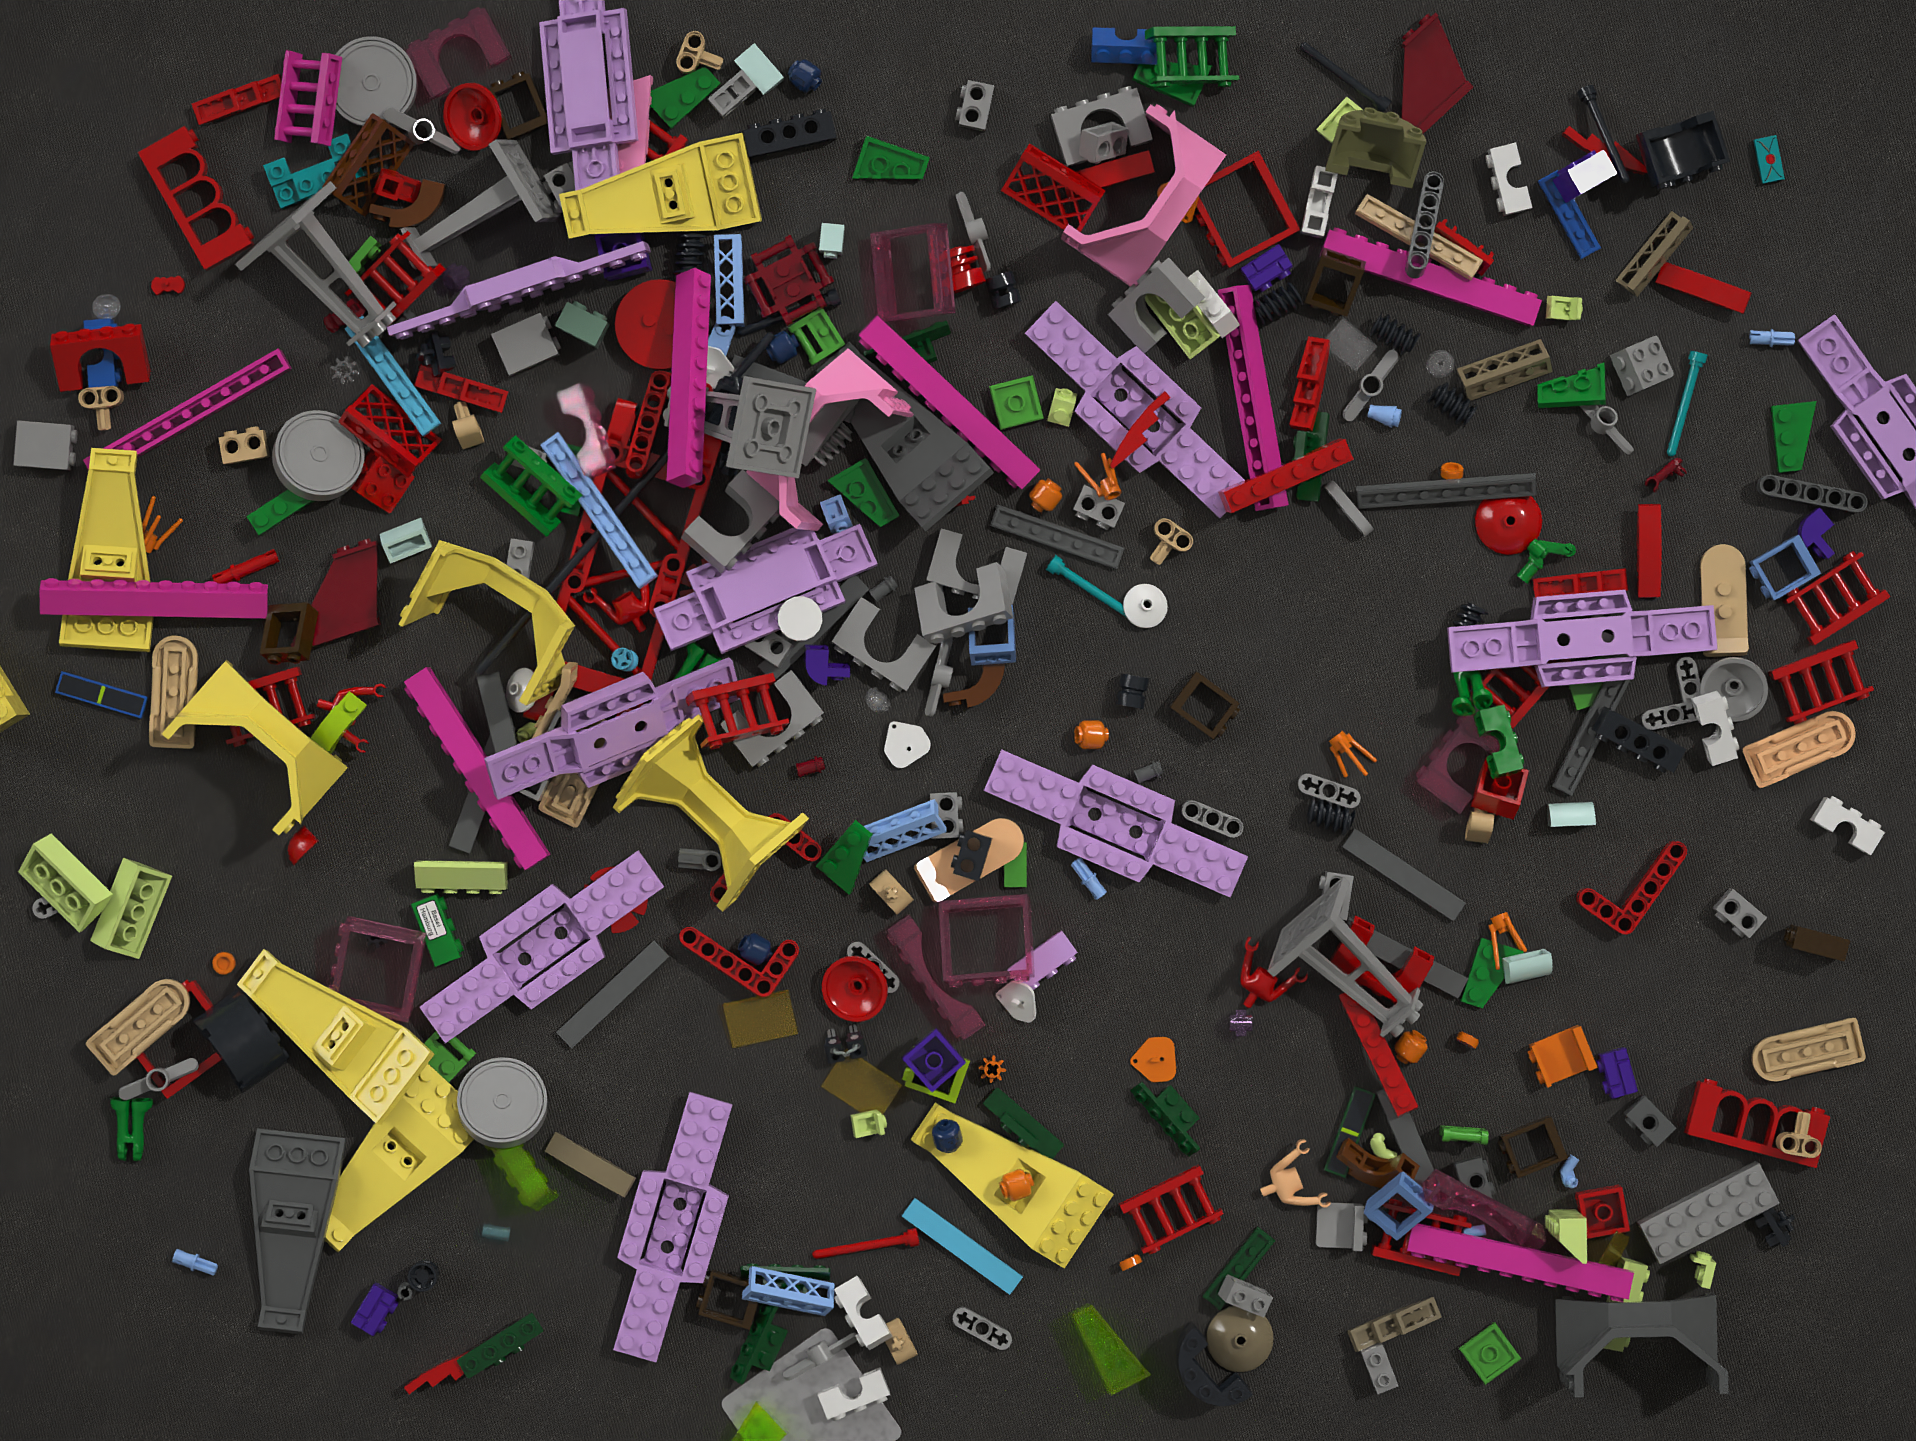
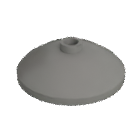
[1700,657,1768,722]

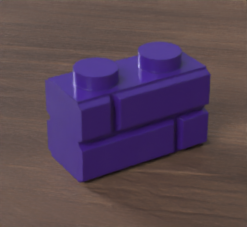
[1240,244,1293,293]
[1596,1047,1638,1098]
[351,1282,399,1336]

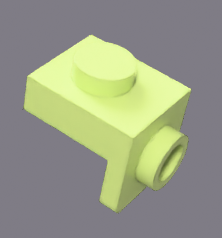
[1546,296,1583,321]
[1047,388,1077,427]
[850,1109,887,1138]

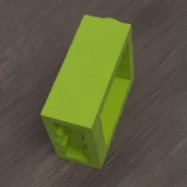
[902,1046,970,1103]

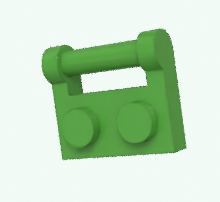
[349,236,382,276]
[788,308,846,366]
[424,1031,476,1082]
[1439,1125,1488,1145]

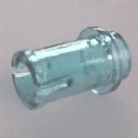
[482,1222,511,1242]

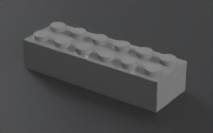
[1637,1161,1779,1264]

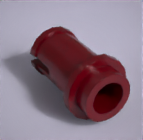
[796,756,825,777]

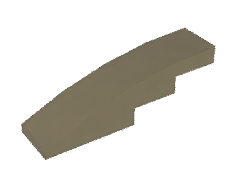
[545,1132,636,1197]
[1347,1297,1442,1352]

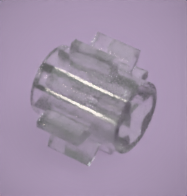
[330,356,359,384]

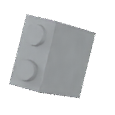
[491,313,561,376]
[14,421,78,470]

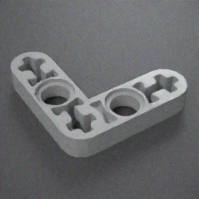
[1641,657,1701,730]

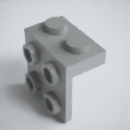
[1610,336,1674,396]
[1316,1202,1368,1251]

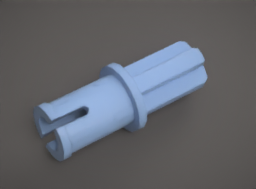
[1749,329,1795,347]
[1071,857,1107,900]
[172,1249,218,1275]

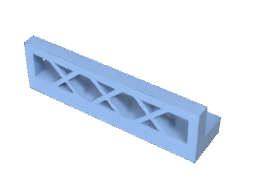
[714,234,744,327]
[864,799,947,862]
[742,1266,834,1316]

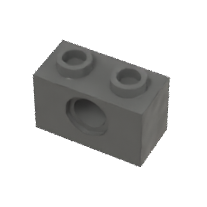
[1624,1094,1676,1147]
[1453,1156,1495,1208]

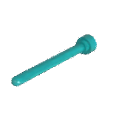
[1667,350,1708,457]
[1046,555,1127,618]

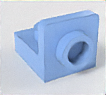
[820,494,853,534]

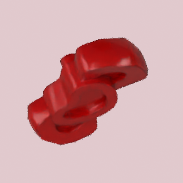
[151,275,185,296]

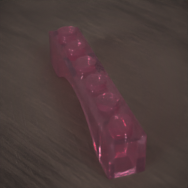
[886,914,986,1040]
[1422,1169,1546,1250]

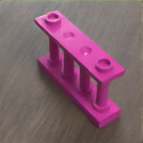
[274,50,342,146]

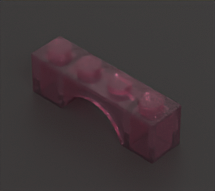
[556,383,616,478]

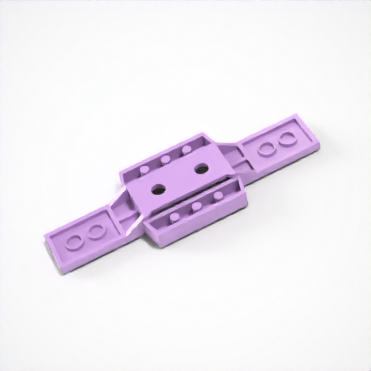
[387,241,651,340]
[1025,301,1244,518]
[1797,314,1916,509]
[1447,590,1718,687]
[484,657,740,800]
[984,749,1248,897]
[420,850,665,1043]
[613,1092,733,1362]

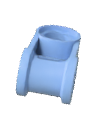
[708,316,736,356]

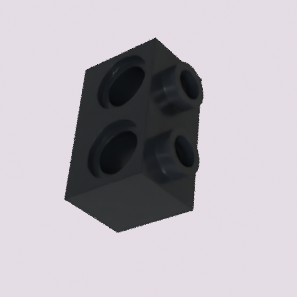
[951,830,993,881]

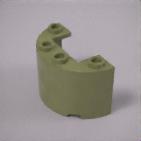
[1325,107,1426,188]

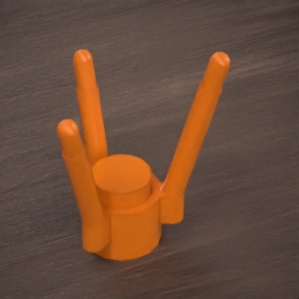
[1074,453,1121,500]
[142,496,183,553]
[1329,731,1377,777]
[1488,912,1527,970]

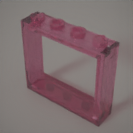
[870,223,956,323]
[938,894,1035,987]
[329,916,427,1023]

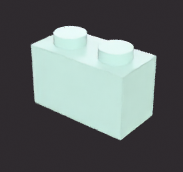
[819,223,845,259]

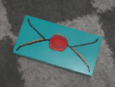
[1753,135,1785,184]

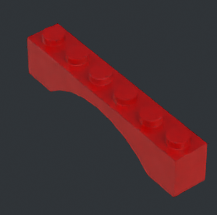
[1218,439,1354,513]
[1339,992,1418,1118]

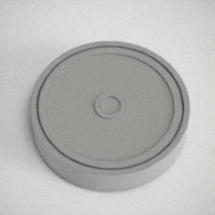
[335,37,418,127]
[272,410,364,501]
[457,1057,547,1148]

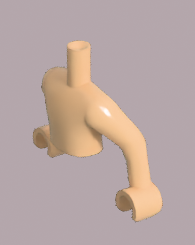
[1260,1139,1331,1208]

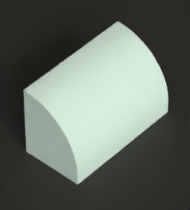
[734,43,784,95]
[380,518,432,563]
[1547,802,1596,827]
[1502,949,1552,984]

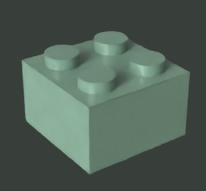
[555,301,610,349]

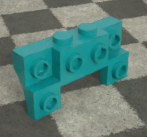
[263,134,364,209]

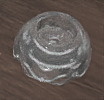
[92,294,121,319]
[1426,350,1454,378]
[865,687,891,713]

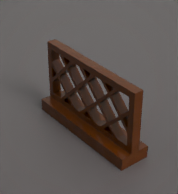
[322,113,415,217]

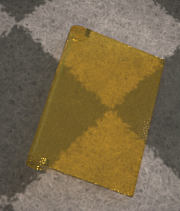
[723,990,798,1048]
[821,1048,902,1115]
[1585,1231,1631,1292]

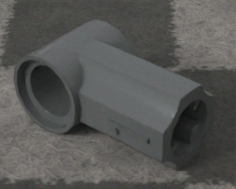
[678,848,723,871]

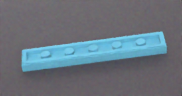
[344,315,442,437]
[902,1198,1023,1295]

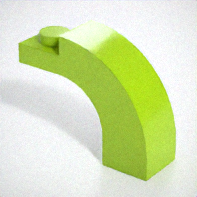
[310,691,367,754]

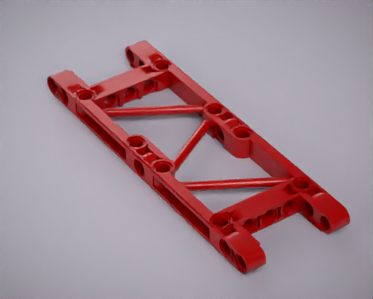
[523,398,723,731]

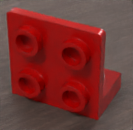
[351,449,414,513]

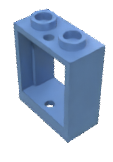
[1749,535,1821,600]
[968,605,1016,666]
[1364,1171,1436,1240]

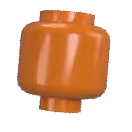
[1029,478,1062,512]
[1074,720,1109,750]
[1394,1030,1428,1064]
[999,1169,1034,1202]

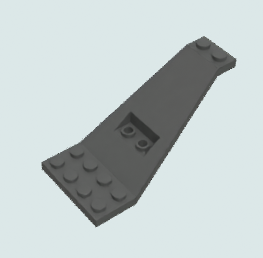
[816,341,994,531]
[249,1128,346,1335]

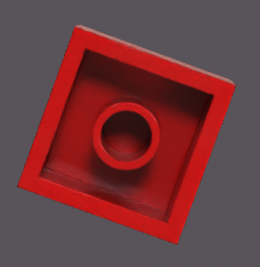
[1471,757,1529,820]
[1575,1184,1630,1239]

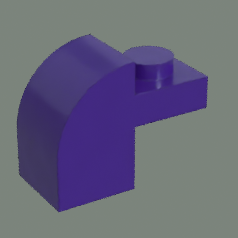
[1798,507,1835,559]
[804,644,850,685]

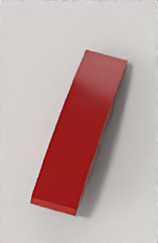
[192,74,282,125]
[1561,126,1647,175]
[1065,150,1155,198]
[1656,262,1752,314]
[1289,336,1330,432]
[414,365,508,413]
[1109,391,1171,469]
[1636,504,1662,598]
[1533,568,1628,597]
[404,1351,470,1395]

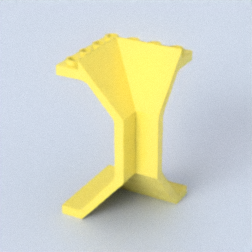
[399,540,575,706]
[162,660,348,835]
[613,714,809,912]

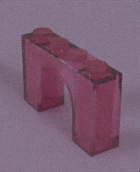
[406,7,512,100]
[1415,714,1500,814]

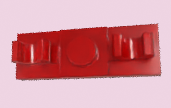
[1434,219,1494,276]

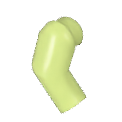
[517,722,537,743]
[1370,1133,1397,1159]

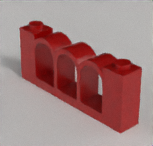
[138,126,255,271]
[1684,1078,1830,1168]

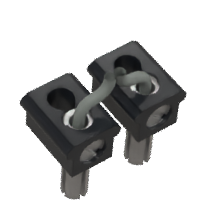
[824,1024,867,1064]

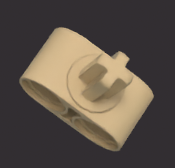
[676,31,723,75]
[78,386,124,431]
[452,401,484,449]
[1150,518,1193,565]
[1465,808,1494,843]
[869,869,914,915]
[1776,1112,1822,1158]
[885,1317,918,1365]

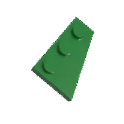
[816,820,873,895]

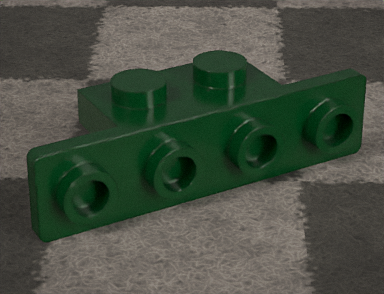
[863,321,951,370]
[1292,412,1330,502]
[1130,1082,1200,1157]
[983,1087,1064,1159]
[741,1263,830,1294]
[730,1303,788,1385]
[457,1313,543,1378]

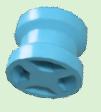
[611,647,638,672]

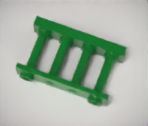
[1145,26,1239,88]
[480,435,582,537]

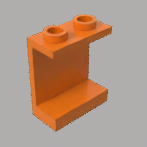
[1527,1025,1598,1088]

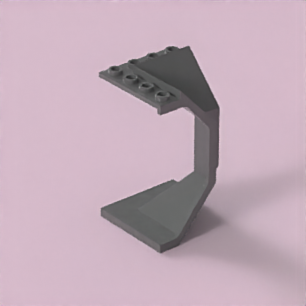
[1556,1293,1729,1397]

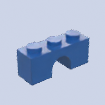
[1091,28,1157,65]
[83,319,122,388]

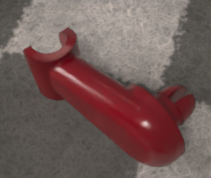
[324,298,365,333]
[1645,458,1687,493]

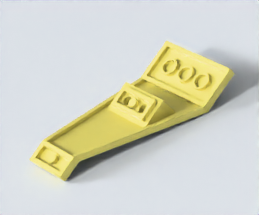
[559,133,762,238]
[59,448,154,652]
[237,949,435,1125]
[325,1064,474,1252]
[911,1102,1114,1268]

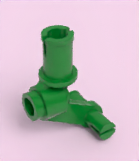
[1517,539,1576,584]

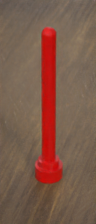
[812,1228,919,1259]

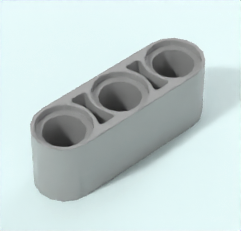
[1181,800,1244,838]

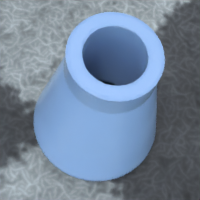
[1368,405,1402,428]

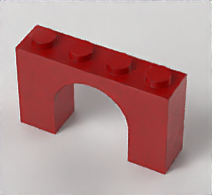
[50,324,151,392]
[1330,915,1434,1004]

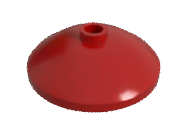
[443,83,502,150]
[1475,496,1542,555]
[822,956,888,1022]

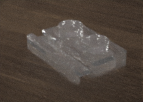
[1325,317,1377,371]

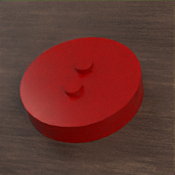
[615,279,676,370]

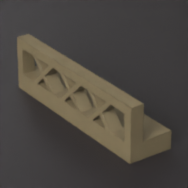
[1615,211,1693,297]
[1457,339,1552,401]

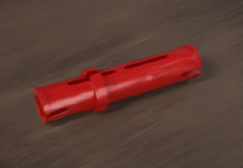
[212,549,280,584]

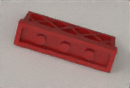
[1001,144,1106,232]
[338,384,442,478]

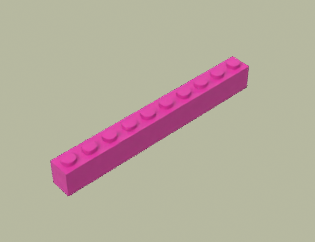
[1319,228,1542,327]
[667,268,711,488]
[1218,285,1288,511]
[858,315,1040,489]
[83,348,292,470]
[40,578,268,618]
[404,667,551,870]
[1407,1223,1634,1302]

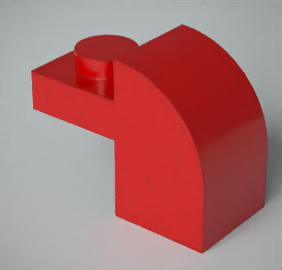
[373,168,422,203]

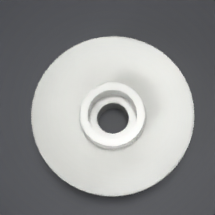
[1123,584,1167,628]
[506,668,535,713]

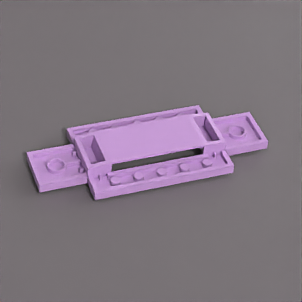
[539,0,639,191]
[653,524,878,654]

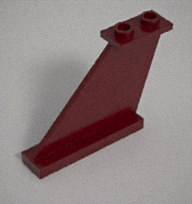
[1401,12,1473,134]
[290,538,381,647]

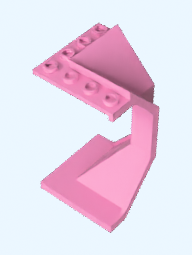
[1061,104,1226,287]
[746,349,914,531]

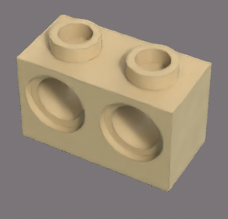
[218,427,270,465]

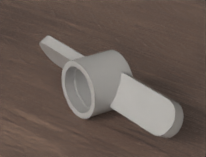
[384,107,461,154]
[956,192,991,272]
[1342,350,1399,421]
[1579,405,1634,454]
[925,637,953,717]
[119,1058,199,1100]
[783,1333,857,1381]

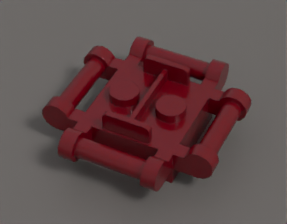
[743,235,835,326]

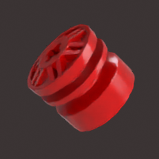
[930,245,986,297]

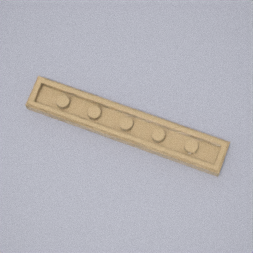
[1355,194,1483,280]

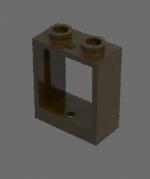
[488,71,548,140]
[1305,247,1366,317]
[260,602,318,665]
[1170,671,1240,739]
[1784,924,1850,962]
[1498,1115,1568,1178]
[696,1269,763,1330]

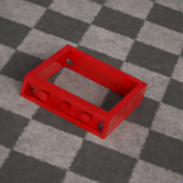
[1195,151,1300,269]
[137,979,221,1099]

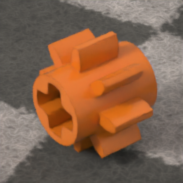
[978,1055,1006,1083]

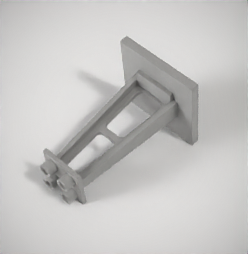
[401,140,562,270]
[235,181,396,348]
[663,376,816,478]
[1268,877,1423,1037]

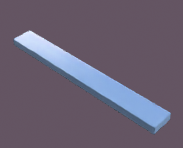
[540,432,658,589]

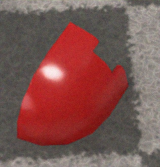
[288,825,319,865]

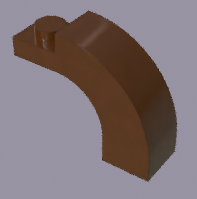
[369,179,447,229]
[943,663,1005,707]
[1337,1138,1420,1188]

